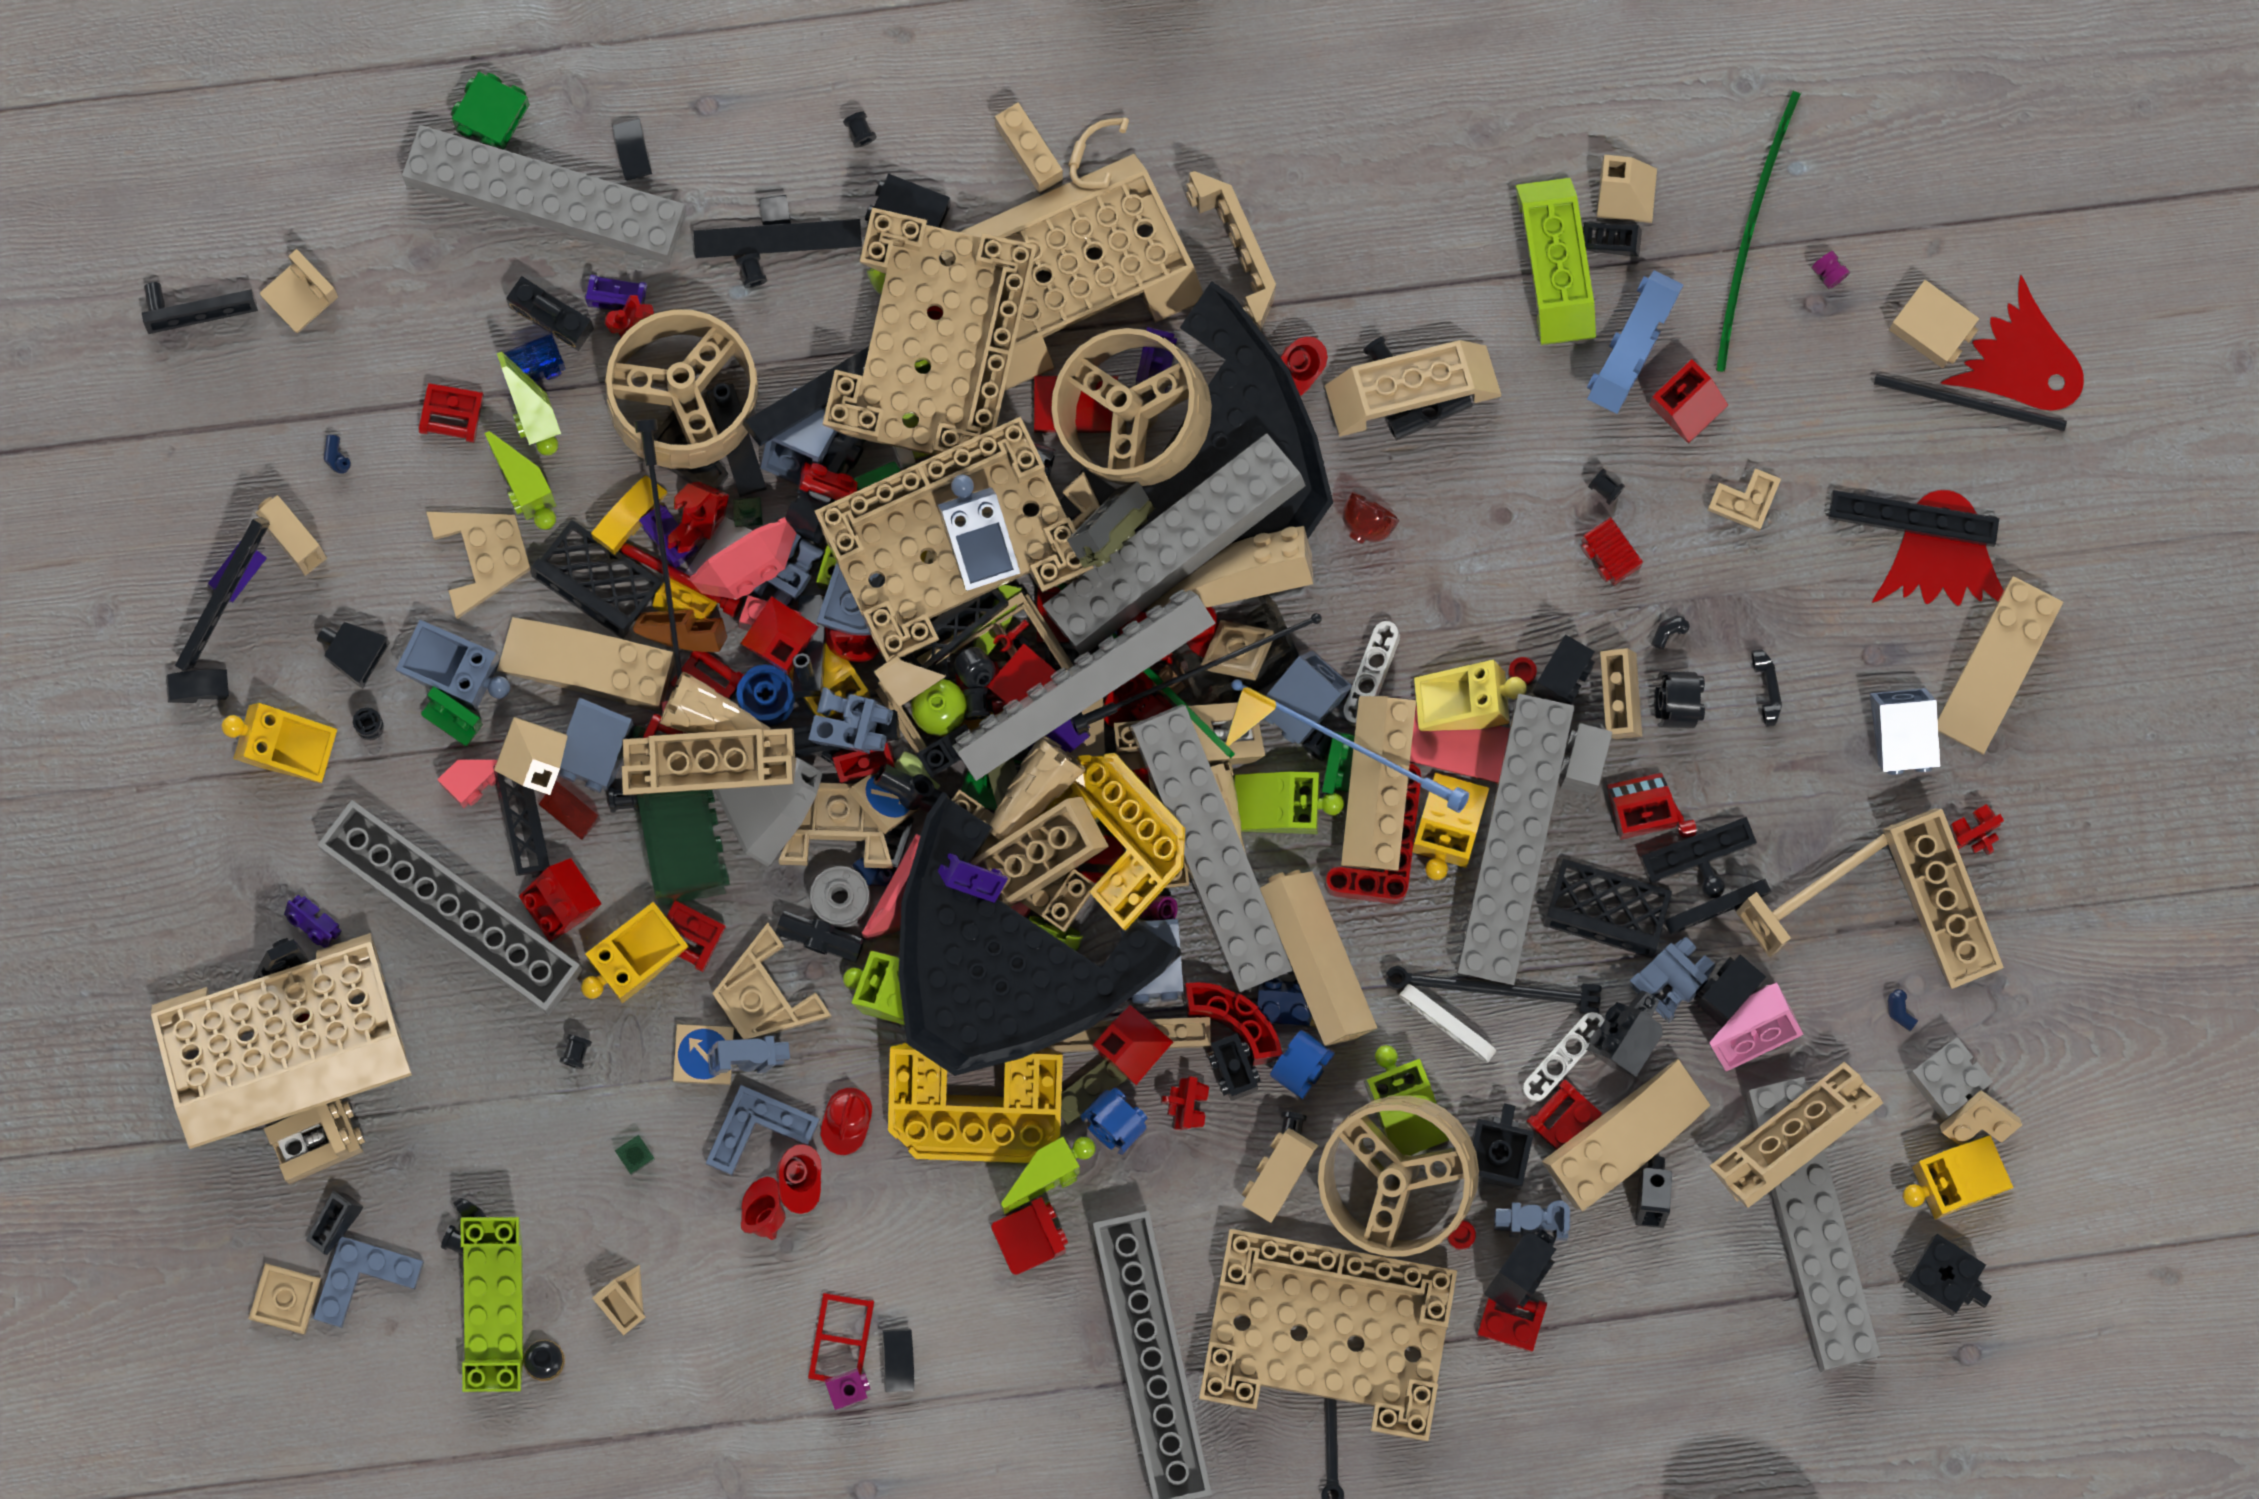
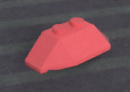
[690,517,797,599]
[862,834,921,940]

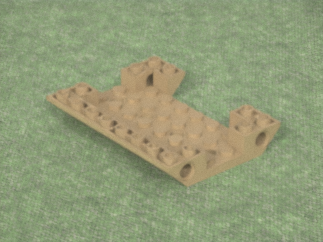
[939,154,1203,391]
[822,207,1037,456]
[815,417,1094,663]
[151,933,412,1149]
[1199,1229,1457,1442]

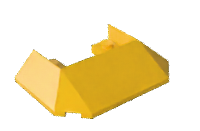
[1031,753,1185,930]
[888,1043,1063,1163]

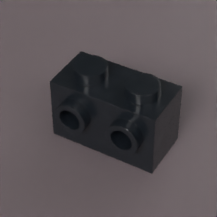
[1207,1033,1261,1101]

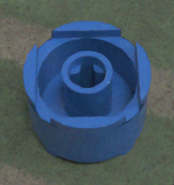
[737,665,795,727]
[1270,1030,1335,1099]
[1081,1087,1148,1155]

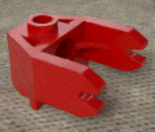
[667,481,729,553]

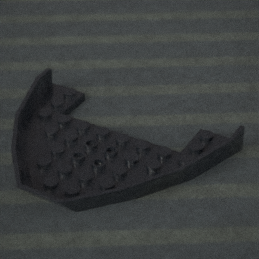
[1059,281,1333,544]
[899,792,1182,1076]

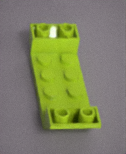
[1515,178,1596,345]
[461,1217,524,1392]

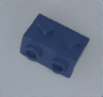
[1257,978,1314,1026]

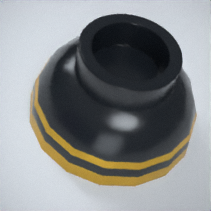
[523,1340,565,1381]

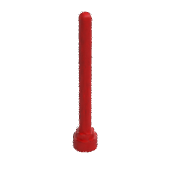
[621,543,744,618]

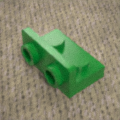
[421,686,483,746]
[1322,732,1355,794]

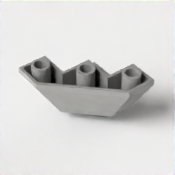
[714,758,823,867]

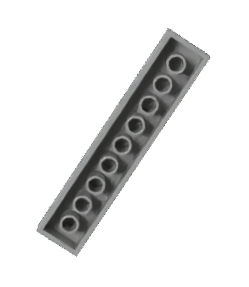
[402,125,686,264]
[1043,434,1306,656]
[953,589,1215,781]
[1457,694,1574,985]
[1129,704,1292,992]
[317,800,583,1016]
[1745,1077,1881,1373]
[1093,1211,1212,1499]

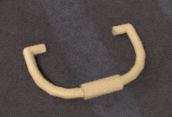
[1068,118,1129,189]

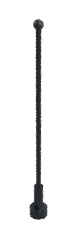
[634,419,682,688]
[1070,613,1322,736]

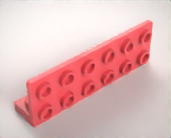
[1410,706,1510,783]

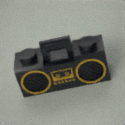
[506,276,594,351]

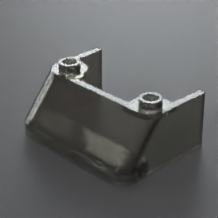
[1168,594,1299,705]

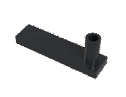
[142,282,258,334]
[706,383,767,497]
[793,595,826,697]

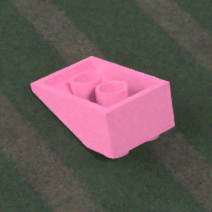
[1709,982,1804,1072]

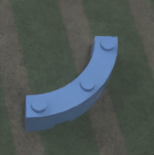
[1587,270,1683,414]

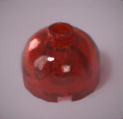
[1342,492,1400,544]

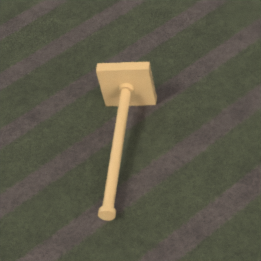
[1736,825,1892,957]

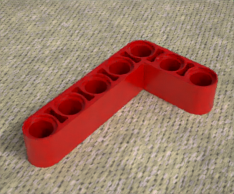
[1325,763,1421,904]

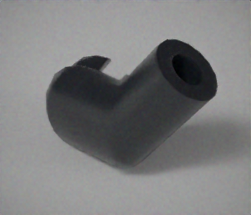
[1651,615,1690,650]

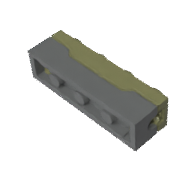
[1067,481,1155,568]

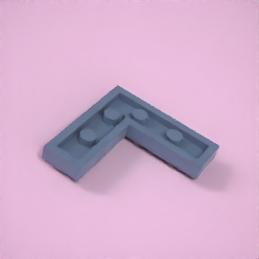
[706,1085,820,1176]
[313,1237,424,1328]

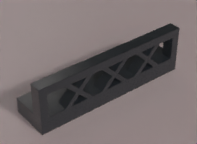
[902,589,1009,670]
[493,765,550,878]

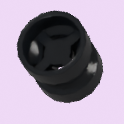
[352,707,384,741]

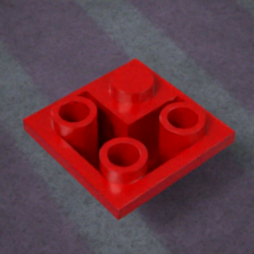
[740,596,819,674]
[1093,1005,1174,1085]

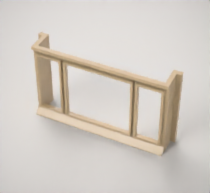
[875,592,1074,758]

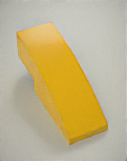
[591,475,668,555]

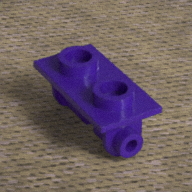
[284,895,342,948]

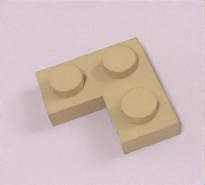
[1708,468,1781,531]
[1940,1090,2022,1145]

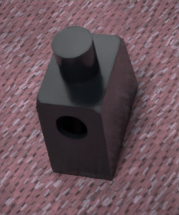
[317,622,390,689]
[1635,1156,1672,1228]

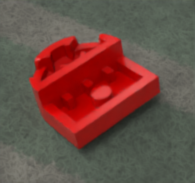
[825,627,879,662]

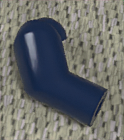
[324,435,351,474]
[852,857,893,887]
[1887,989,1918,1032]

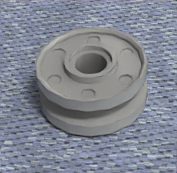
[810,866,871,929]

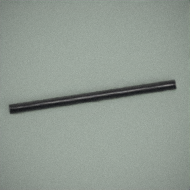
[1874,374,2067,431]

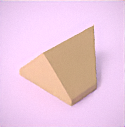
[874,656,946,707]
[592,1265,645,1336]

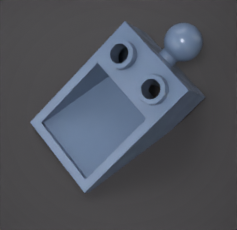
[938,474,1020,591]
[395,620,510,711]

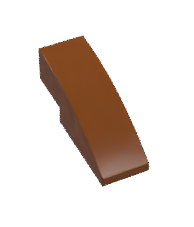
[633,610,727,652]

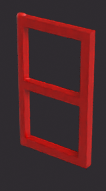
[808,1293,874,1382]

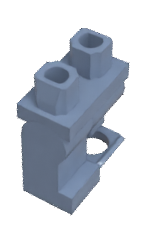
[751,534,825,607]
[808,687,893,754]
[1629,937,1715,1023]
[708,1036,790,1076]
[1494,1200,1570,1241]

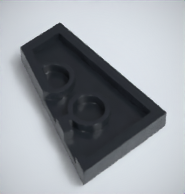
[653,410,728,490]
[253,938,309,980]

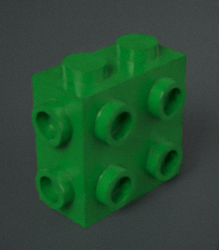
[451,71,530,150]

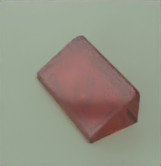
[538,780,600,840]

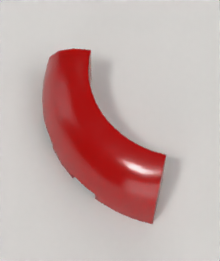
[1185,982,1283,1066]

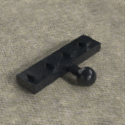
[1640,817,1757,898]

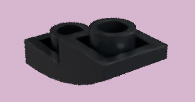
[613,119,652,181]
[166,669,229,703]
[916,724,969,778]
[882,1329,914,1392]

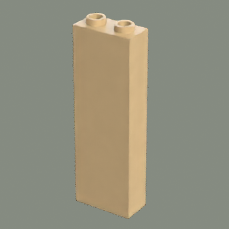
[1260,870,1377,1046]

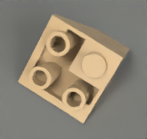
[1597,155,1657,223]
[494,717,568,795]

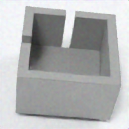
[1559,723,1612,797]
[1908,1037,1993,1121]

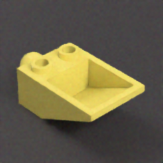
[1414,660,1527,731]

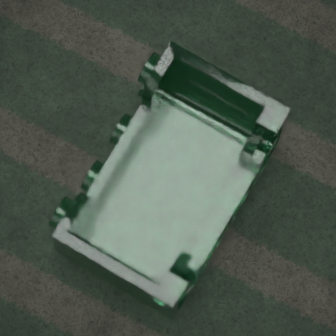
[637,790,730,906]

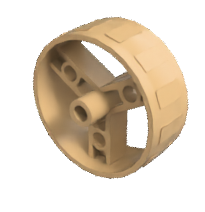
[605,309,758,469]
[1052,328,1212,486]
[1318,1096,1479,1256]

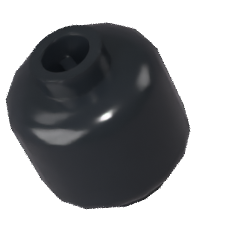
[954,647,996,688]

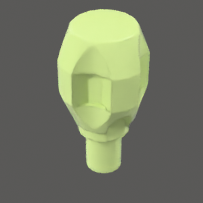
[895,751,940,789]

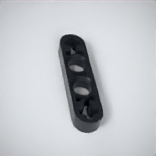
[1665,879,1771,935]

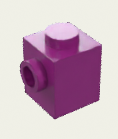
[825,1368,871,1410]

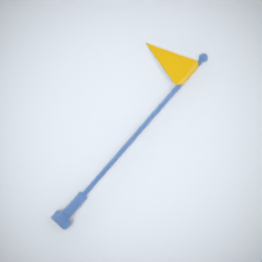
[1226,679,1469,813]

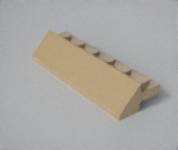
[1341,696,1416,871]
[622,728,797,795]
[1710,1062,1883,1208]

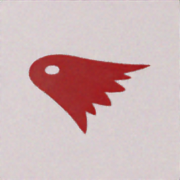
[1941,275,2084,411]
[1872,490,2004,606]

